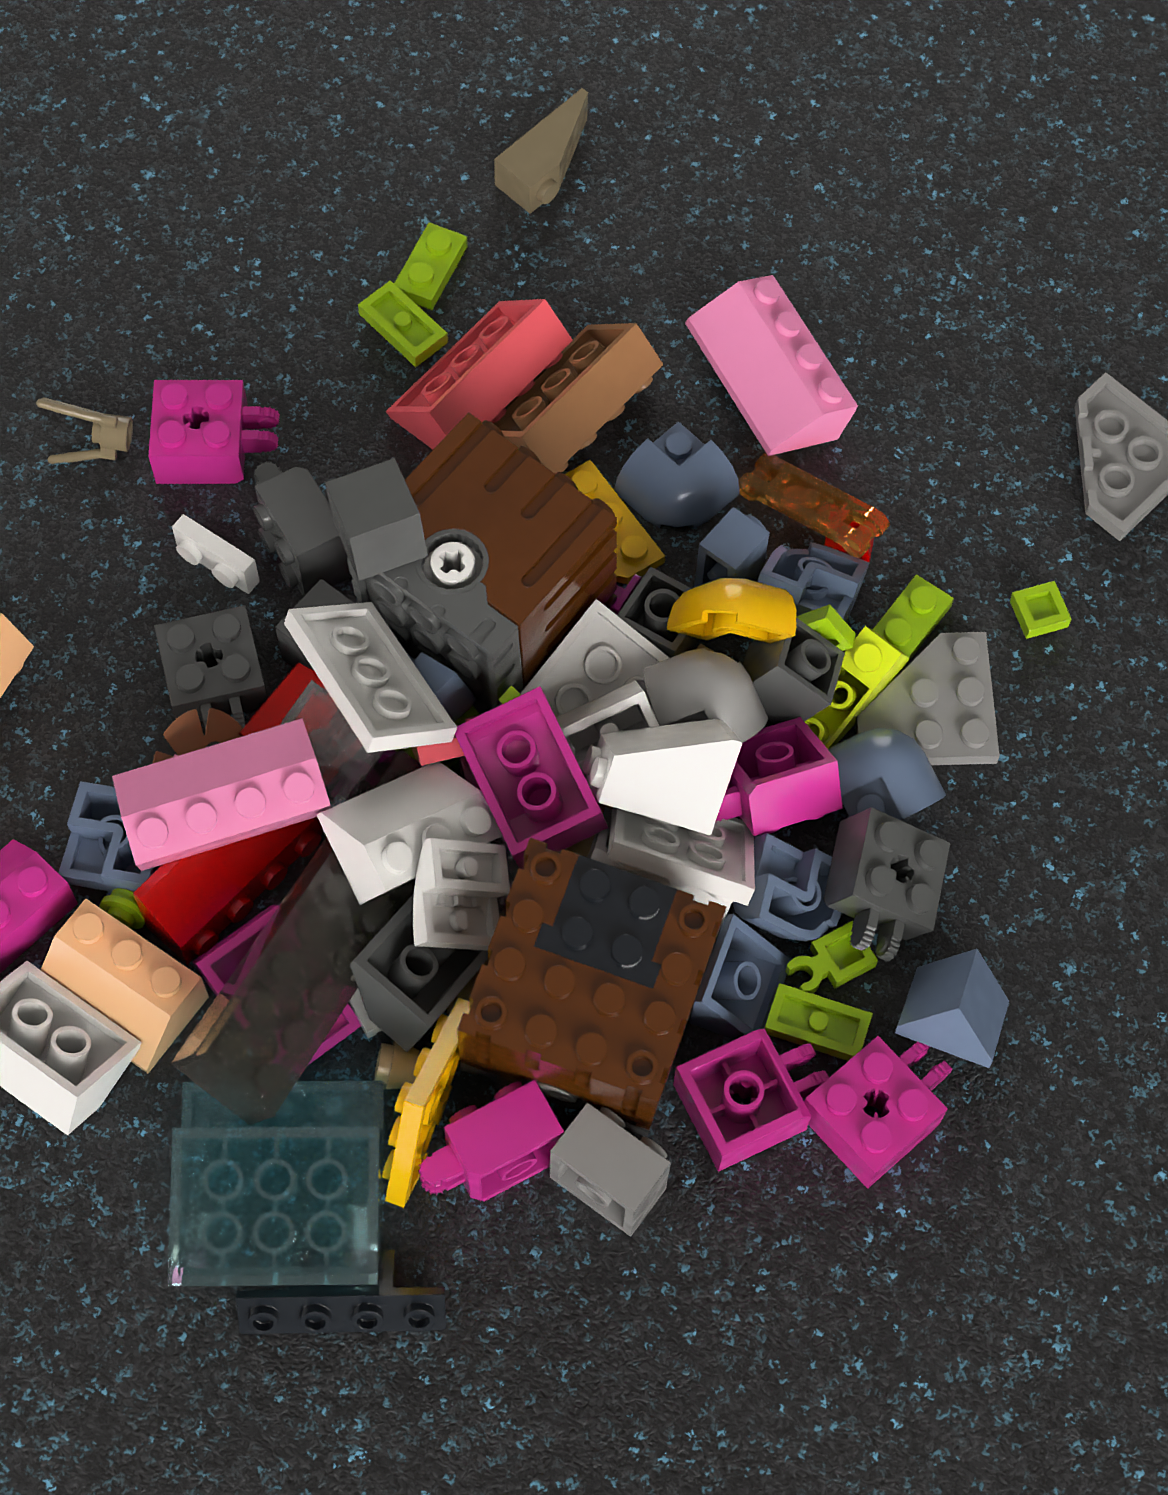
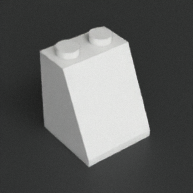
[583,719,742,835]

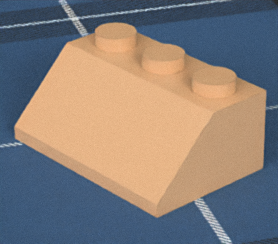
[41,899,209,1073]

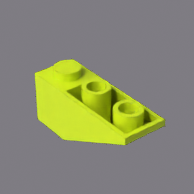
[804,626,910,749]

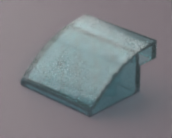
[168,1081,386,1287]

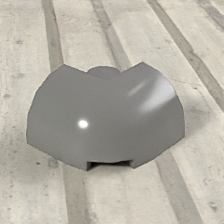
[644,648,768,743]

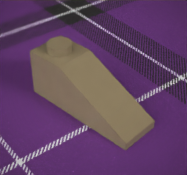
[494,88,588,214]

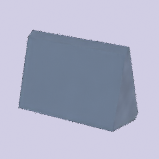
[689,914,791,1040]
[895,949,1009,1068]

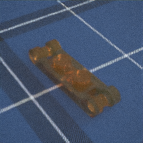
[738,452,890,558]

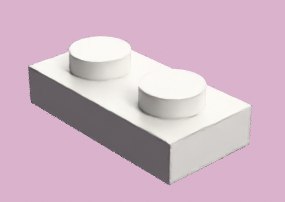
[172,514,260,594]

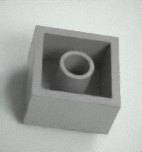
[550,1103,671,1237]

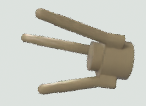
[36,397,133,464]

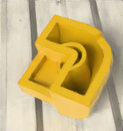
[667,578,796,644]

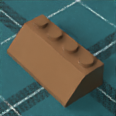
[494,323,664,474]

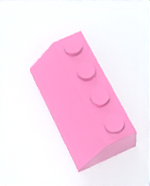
[685,275,858,456]
[112,718,331,871]

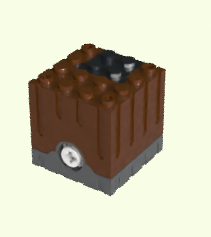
[344,412,617,714]
[457,837,727,1137]

